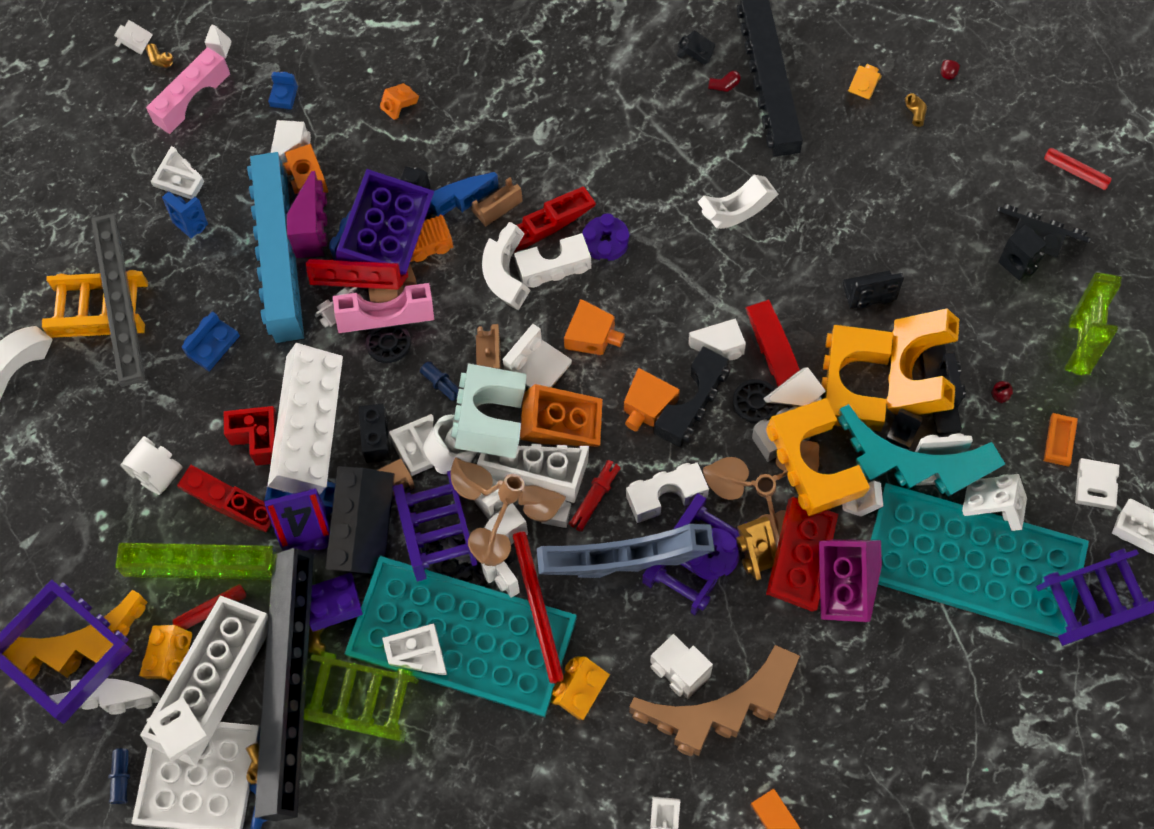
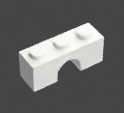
[514,233,591,288]
[626,462,709,523]

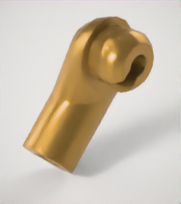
[146,44,173,68]
[905,93,927,127]

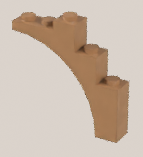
[629,645,800,756]

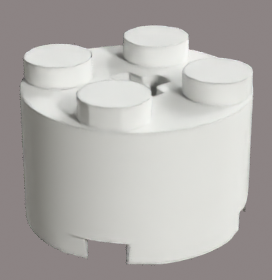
[423,415,477,474]
[121,436,183,495]

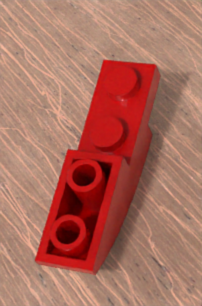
[177,464,272,533]

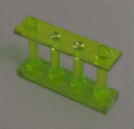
[1065,272,1122,375]
[304,651,419,743]

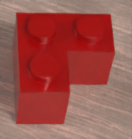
[224,406,278,466]

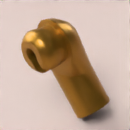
[308,626,326,656]
[245,742,259,784]

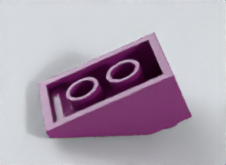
[819,539,882,622]

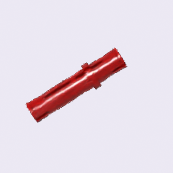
[568,460,621,532]

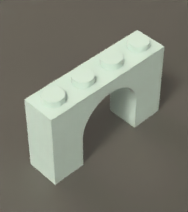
[451,363,526,459]

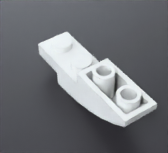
[50,678,160,714]

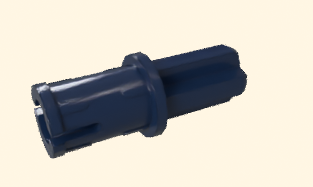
[420,361,460,401]
[108,748,130,804]

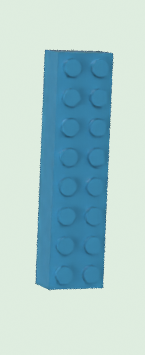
[247,152,304,343]

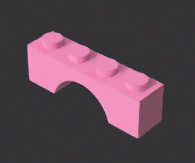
[146,47,230,134]
[333,283,434,333]

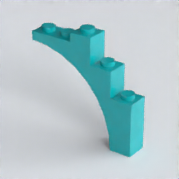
[837,404,1005,496]

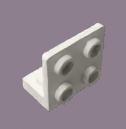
[503,324,572,388]
[915,433,973,486]
[962,474,1027,531]

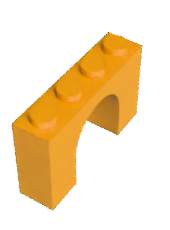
[887,309,959,415]
[821,325,893,432]
[766,398,870,516]

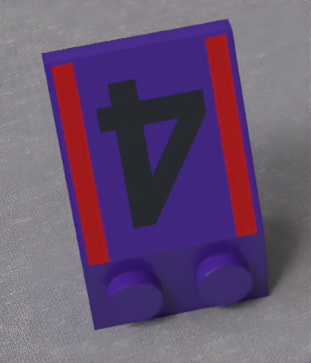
[264,488,331,551]

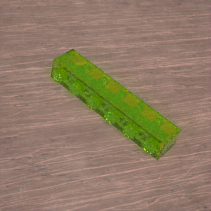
[115,543,277,580]

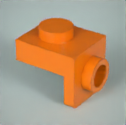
[380,83,419,120]

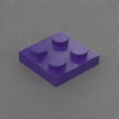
[310,572,363,631]

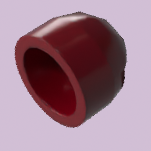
[940,60,960,80]
[991,381,1013,403]

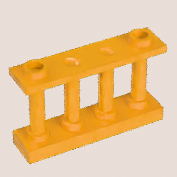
[42,270,148,338]

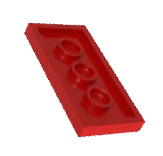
[766,497,838,612]

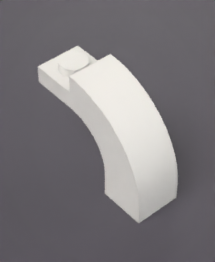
[698,175,778,228]
[482,222,530,311]
[0,326,53,400]
[481,503,528,598]

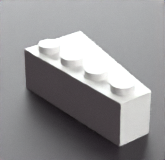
[477,444,589,503]

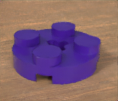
[582,213,629,261]
[688,528,739,580]

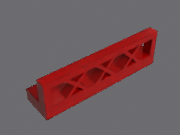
[306,259,409,290]

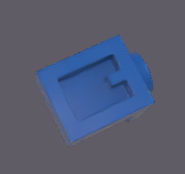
[268,72,298,109]

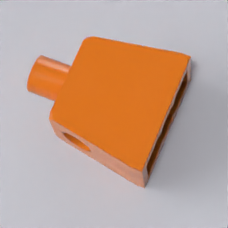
[564,299,625,355]
[624,368,680,431]

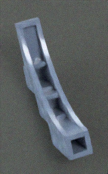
[536,524,714,578]

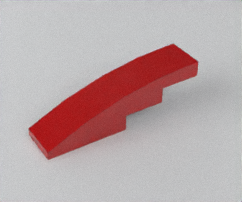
[513,186,596,254]
[746,300,800,387]

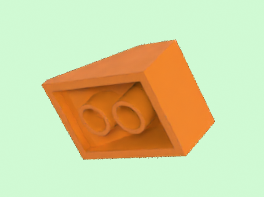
[520,384,603,447]

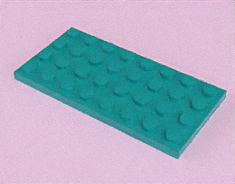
[870,483,1089,637]
[344,556,577,718]

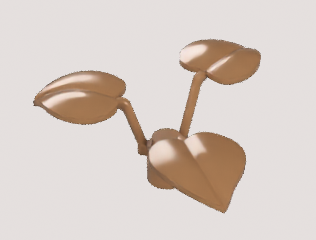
[703,441,819,548]
[450,457,566,566]

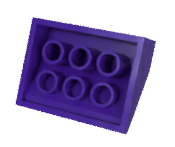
[336,169,434,275]

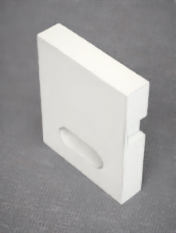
[1075,458,1119,510]
[146,697,208,762]

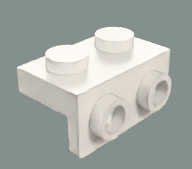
[1112,499,1154,554]

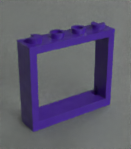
[0,579,133,724]

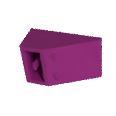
[287,171,328,258]

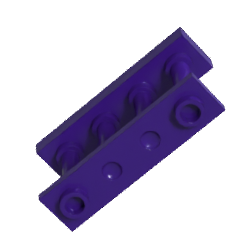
[393,470,477,582]
[642,493,747,615]
[1036,548,1154,646]

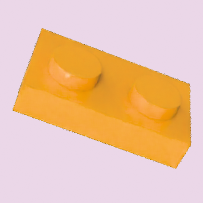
[139,625,193,681]
[550,656,610,720]

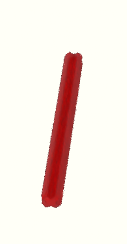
[512,532,564,683]

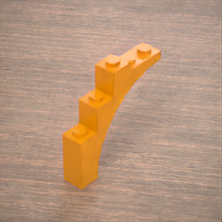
[0,590,148,679]

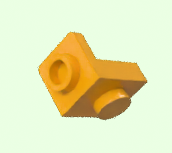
[848,64,882,100]

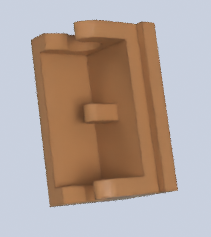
[471,177,523,227]
[476,324,501,369]

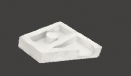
[151,146,204,199]
[388,414,433,476]
[382,624,447,675]

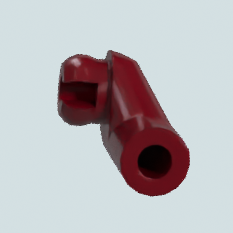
[708,70,741,92]

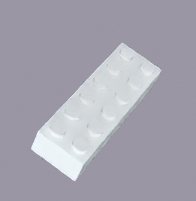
[267,343,343,495]
[140,596,269,766]

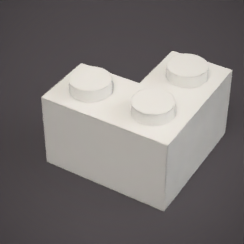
[650,634,713,699]

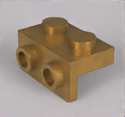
[736,516,777,581]

